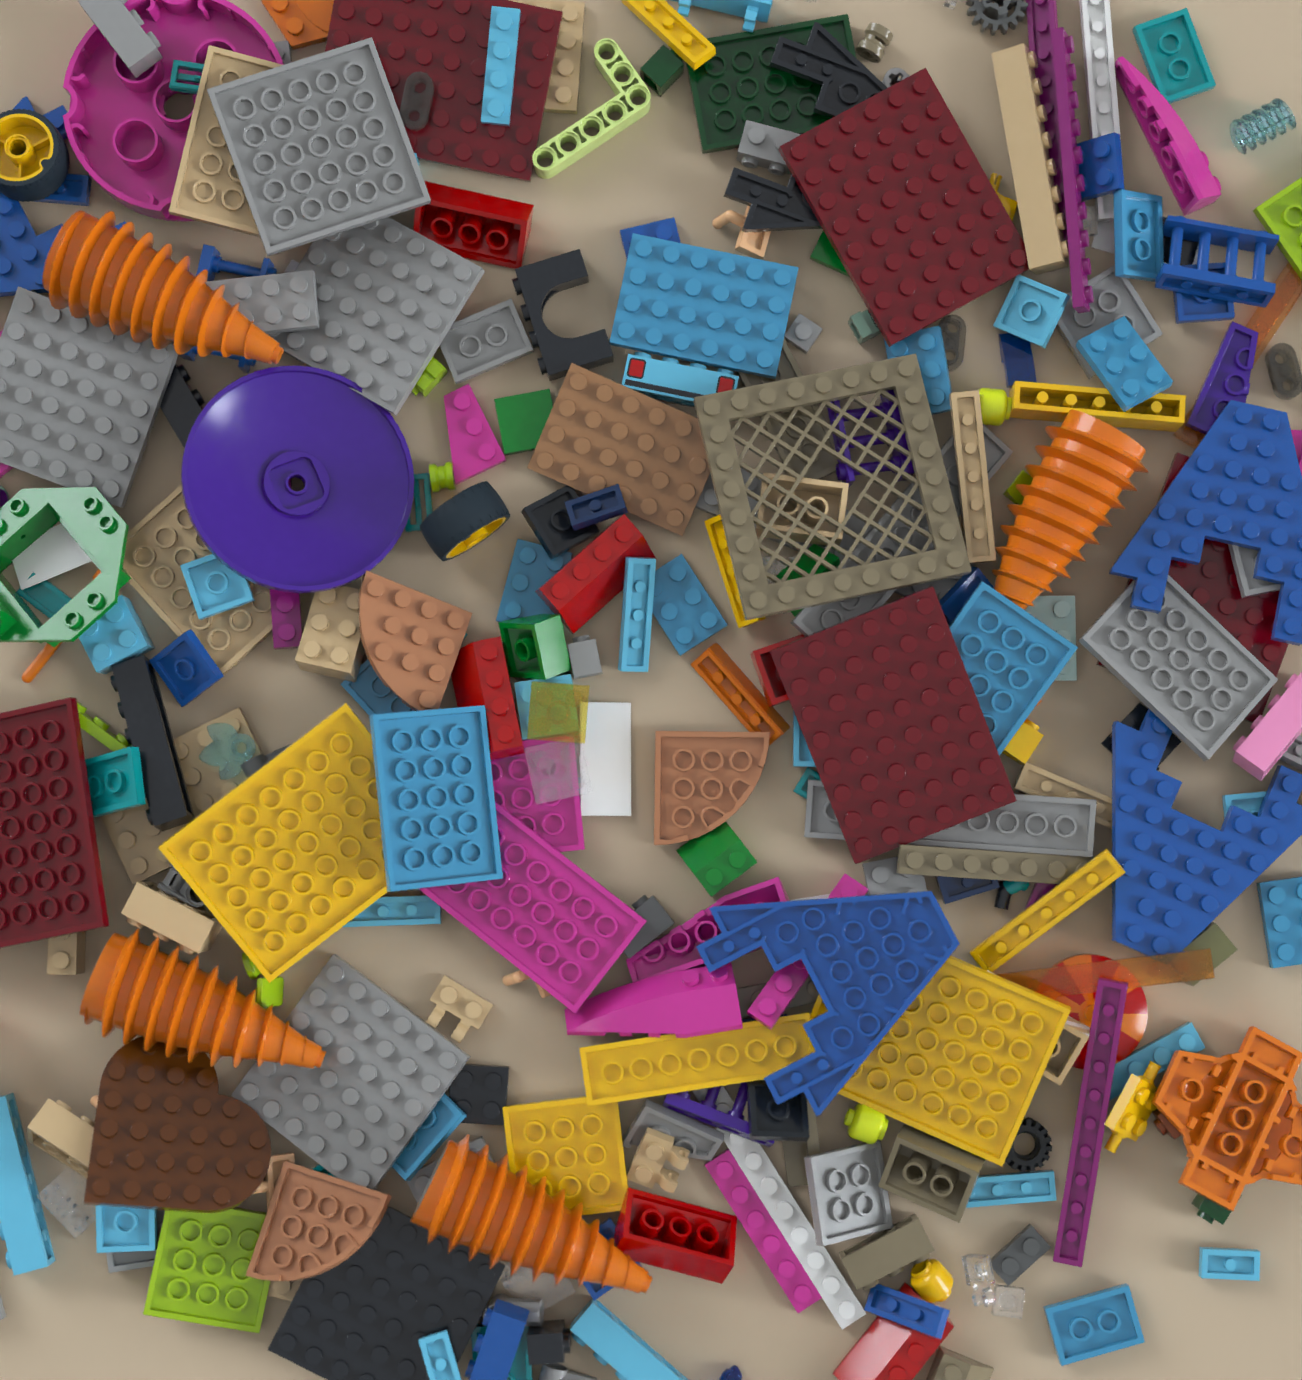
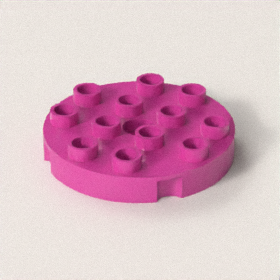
[63,0,284,222]

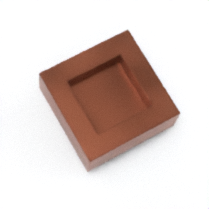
[1152,1109,1182,1139]

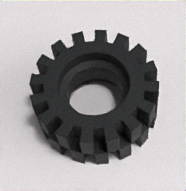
[1005,1117,1052,1172]

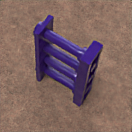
[827,390,914,487]
[662,1082,775,1148]

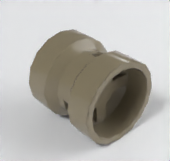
[856,23,893,63]

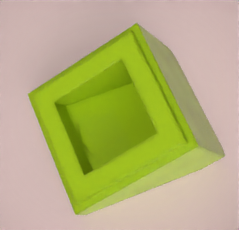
[1003,470,1033,505]
[256,976,284,1007]

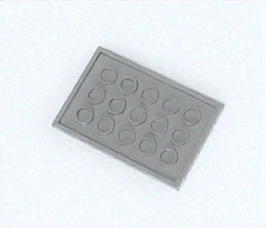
[1078,575,1278,761]

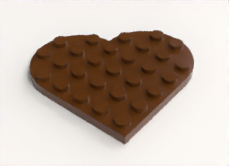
[84,1036,271,1213]

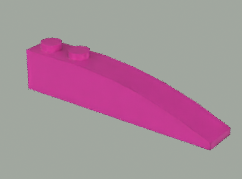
[1115,56,1222,216]
[626,877,790,982]
[564,962,743,1038]

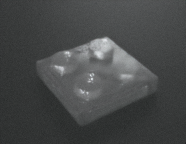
[524,736,593,805]

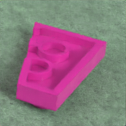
[444,384,506,485]

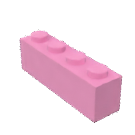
[1232,672,1302,781]

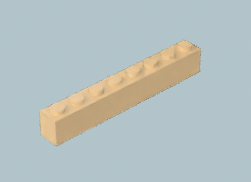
[991,43,1069,275]

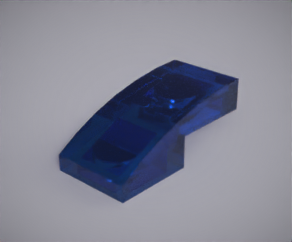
[998,333,1037,388]

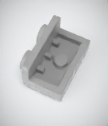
[737,120,801,176]

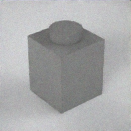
[567,635,603,680]

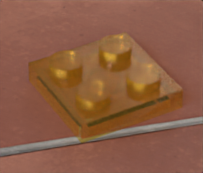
[527,681,590,744]

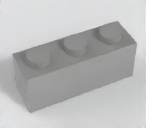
[78,0,163,78]

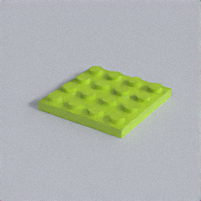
[143,1207,270,1333]

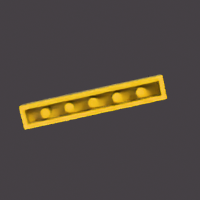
[1009,381,1186,432]

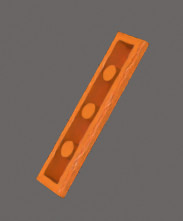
[690,643,790,746]

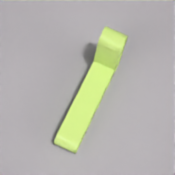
[532,38,651,179]

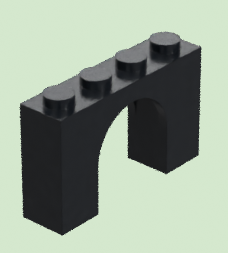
[512,249,614,381]

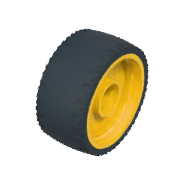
[0,109,70,202]
[420,481,510,561]

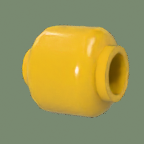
[910,1259,953,1303]

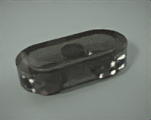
[399,72,435,131]
[938,315,966,372]
[1265,343,1302,400]

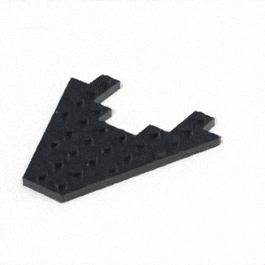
[724,22,888,232]

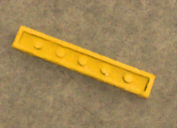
[970,848,1125,972]

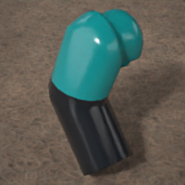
[994,880,1030,910]

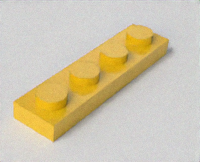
[621,0,716,70]
[704,514,766,628]

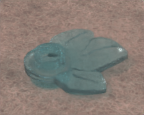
[199,723,256,780]

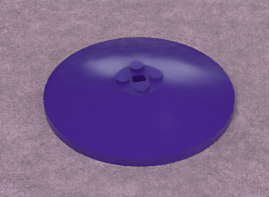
[181,366,414,593]

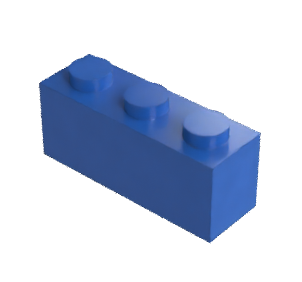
[464,1299,530,1380]

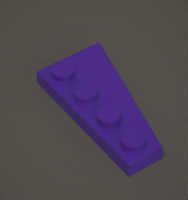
[1185,321,1258,434]

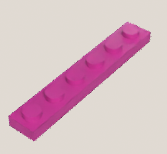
[747,874,869,1030]
[704,1148,822,1313]

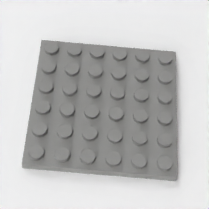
[207,37,431,257]
[268,217,485,416]
[0,286,178,508]
[232,954,471,1190]

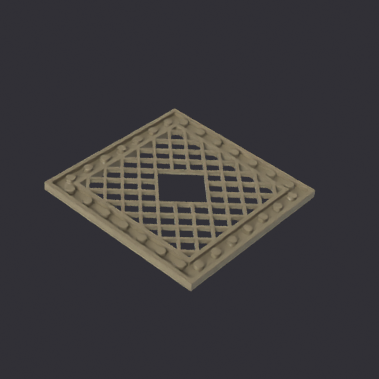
[693,354,971,621]

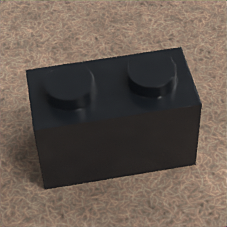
[527,1319,571,1365]

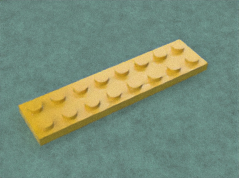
[579,1013,815,1106]

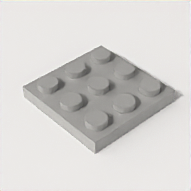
[1056,265,1163,379]
[804,1141,893,1246]

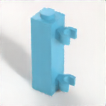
[671,0,773,33]

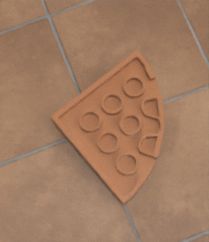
[358,570,473,711]
[654,731,770,845]
[246,1161,392,1281]

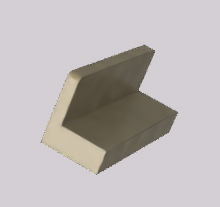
[782,1099,820,1187]

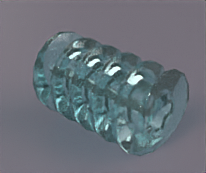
[1230,99,1296,154]

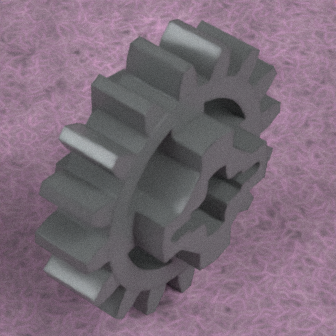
[966,0,1028,36]

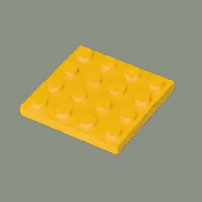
[502,1096,628,1215]

